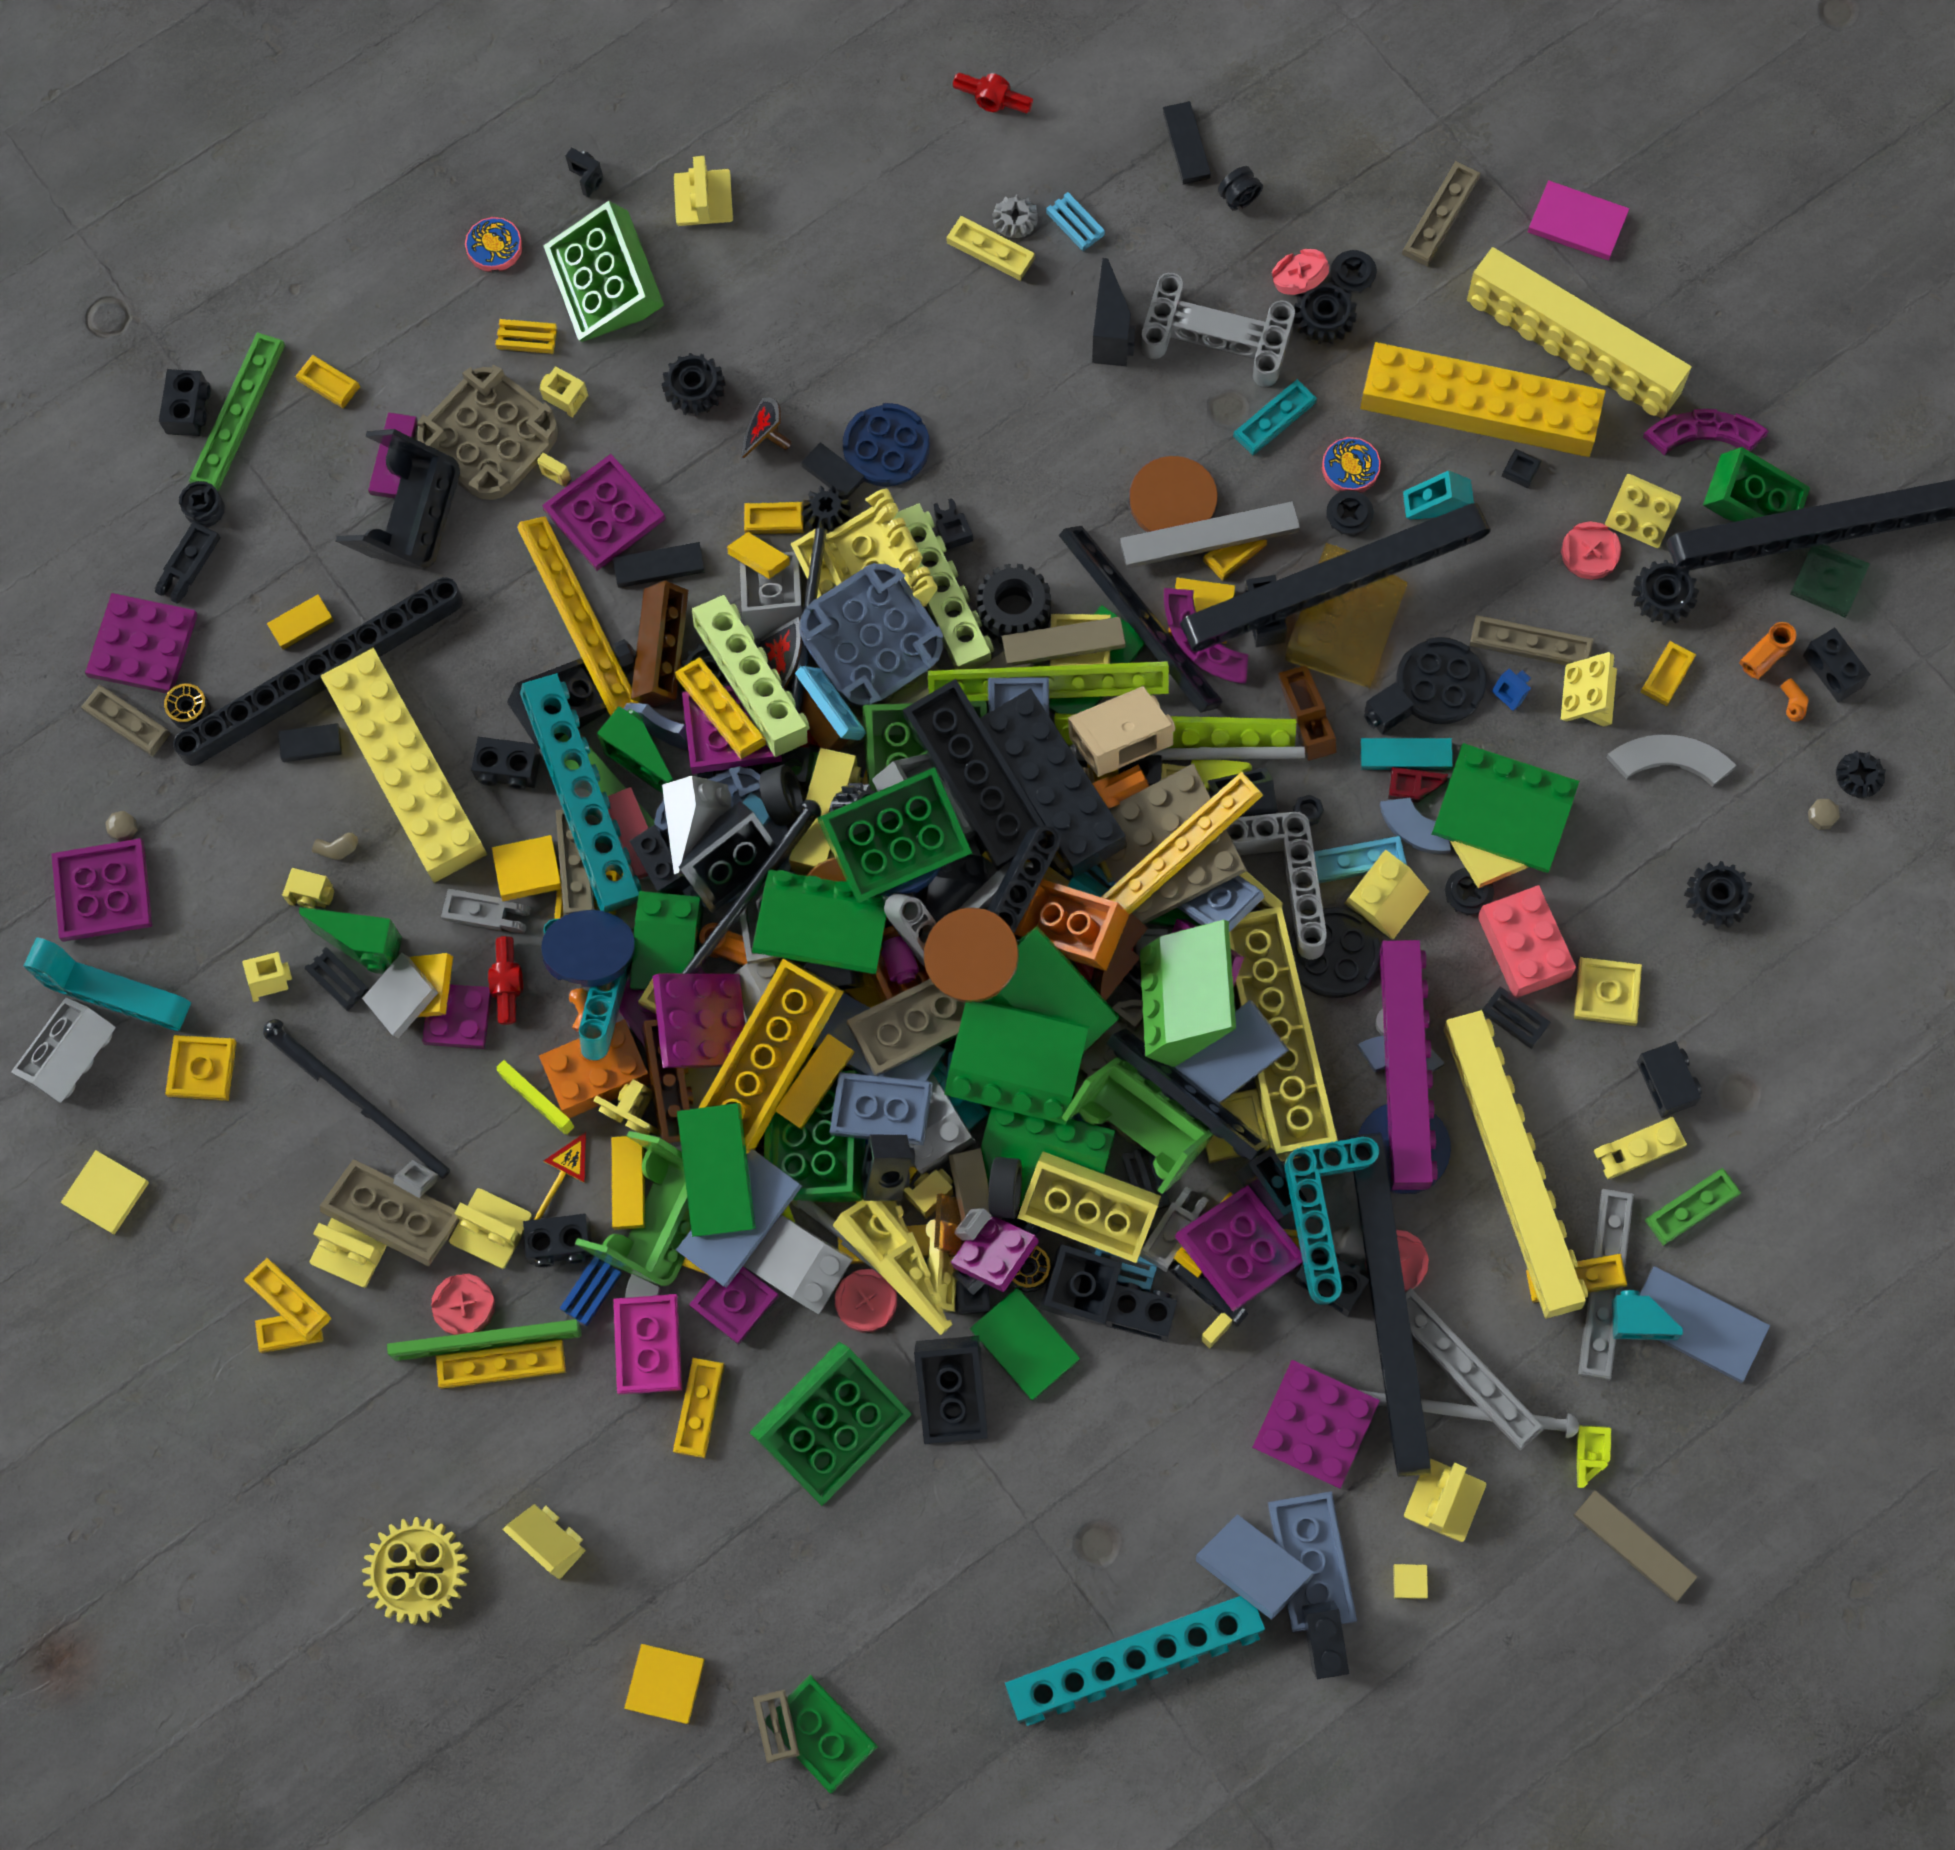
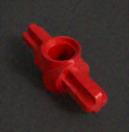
[952,73,1033,113]
[488,936,523,1025]

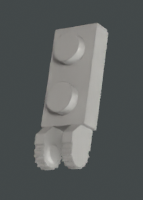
[441,889,531,934]
[1139,1187,1209,1272]

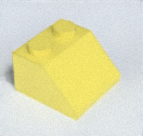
[1344,849,1430,940]
[502,1504,586,1580]

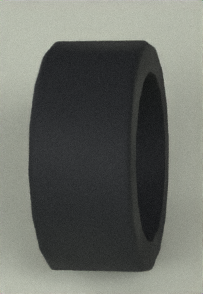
[759,765,805,826]
[988,1157,1022,1219]

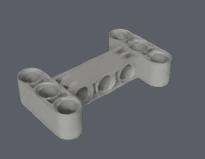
[1141,272,1295,387]

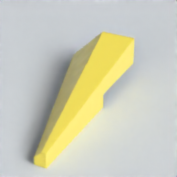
[832,1199,953,1335]

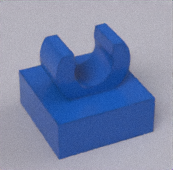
[1491,669,1531,711]

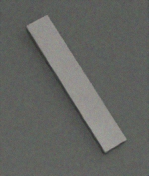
[1120,501,1300,569]
[1578,1189,1634,1381]
[1405,1288,1544,1451]

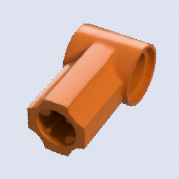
[1739,622,1796,680]
[1092,765,1149,809]
[699,923,747,966]

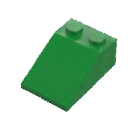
[1703,447,1811,522]
[597,706,673,795]
[630,891,704,991]
[299,907,402,974]

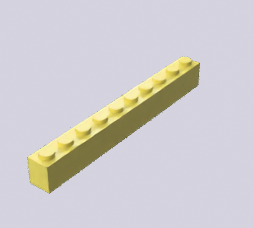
[1444,1010,1588,1319]

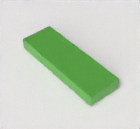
[1645,1167,1741,1246]

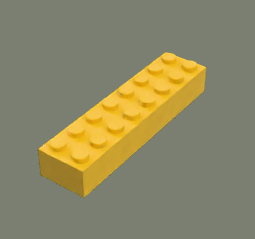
[1360,342,1606,457]

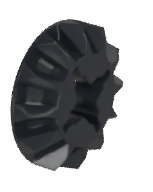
[1331,250,1377,293]
[1326,490,1374,536]
[1836,750,1886,798]
[1444,868,1494,916]

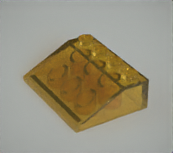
[1285,543,1408,688]

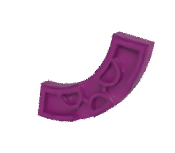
[1643,409,1769,456]
[1164,588,1248,684]

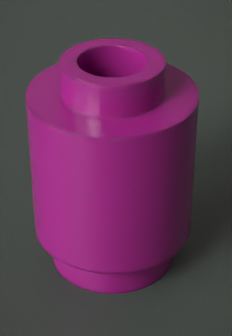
[881,936,920,985]

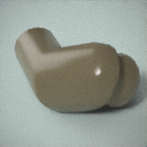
[312,833,358,860]

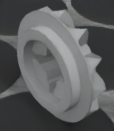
[992,195,1038,238]

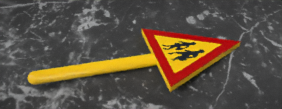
[533,1132,586,1220]

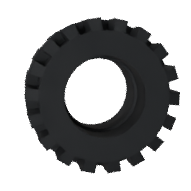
[977,564,1051,644]

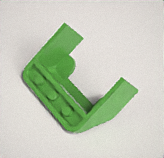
[1062,1057,1213,1194]
[575,1131,691,1286]

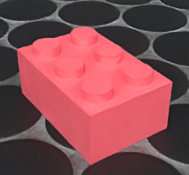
[1478,885,1576,998]

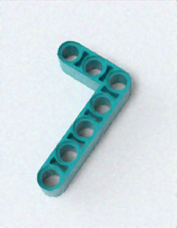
[543,919,632,1060]
[23,937,191,1031]
[1285,1137,1379,1305]

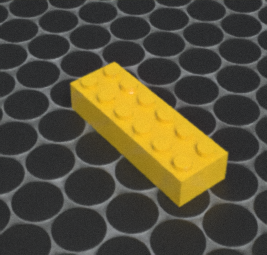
[699,959,844,1154]

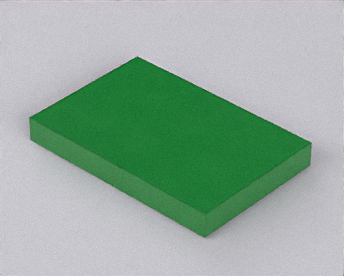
[970,1287,1080,1401]
[765,1675,878,1794]

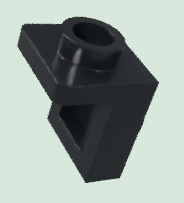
[565,147,603,197]

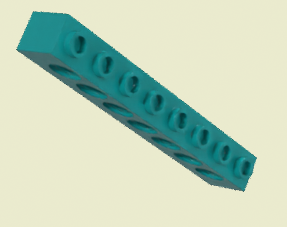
[520,673,642,912]
[1005,1596,1265,1726]

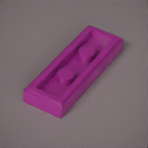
[368,412,418,498]

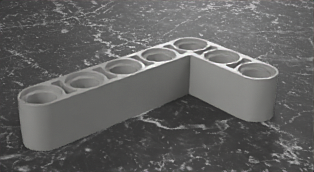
[1226,812,1327,960]
[884,861,1033,966]

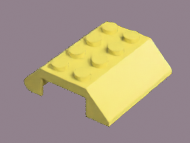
[791,488,938,607]

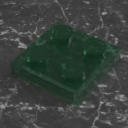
[1790,544,1870,618]

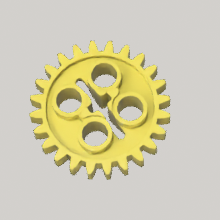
[362,1517,469,1625]

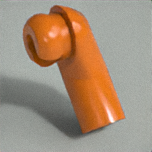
[1780,678,1809,722]
[569,988,588,1032]

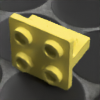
[674,156,733,226]
[1605,474,1681,548]
[1561,652,1617,727]
[593,1079,659,1136]
[449,1188,532,1269]
[310,1218,387,1288]
[1404,1458,1486,1542]

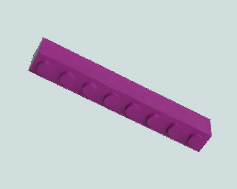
[1380,940,1438,1190]

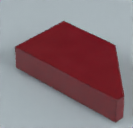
[1388,767,1448,803]

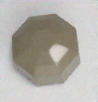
[1808,799,1840,830]
[105,811,138,842]

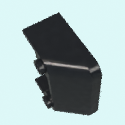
[335,429,460,568]

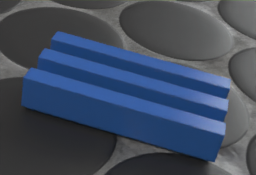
[560,1256,622,1326]

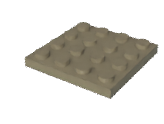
[1104,764,1247,924]

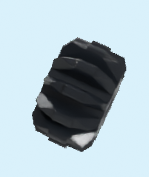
[802,485,851,532]

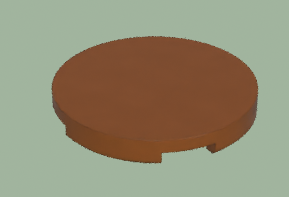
[1129,456,1217,532]
[924,908,1019,1002]

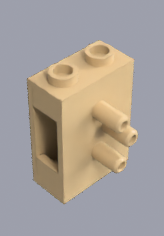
[1068,686,1175,777]

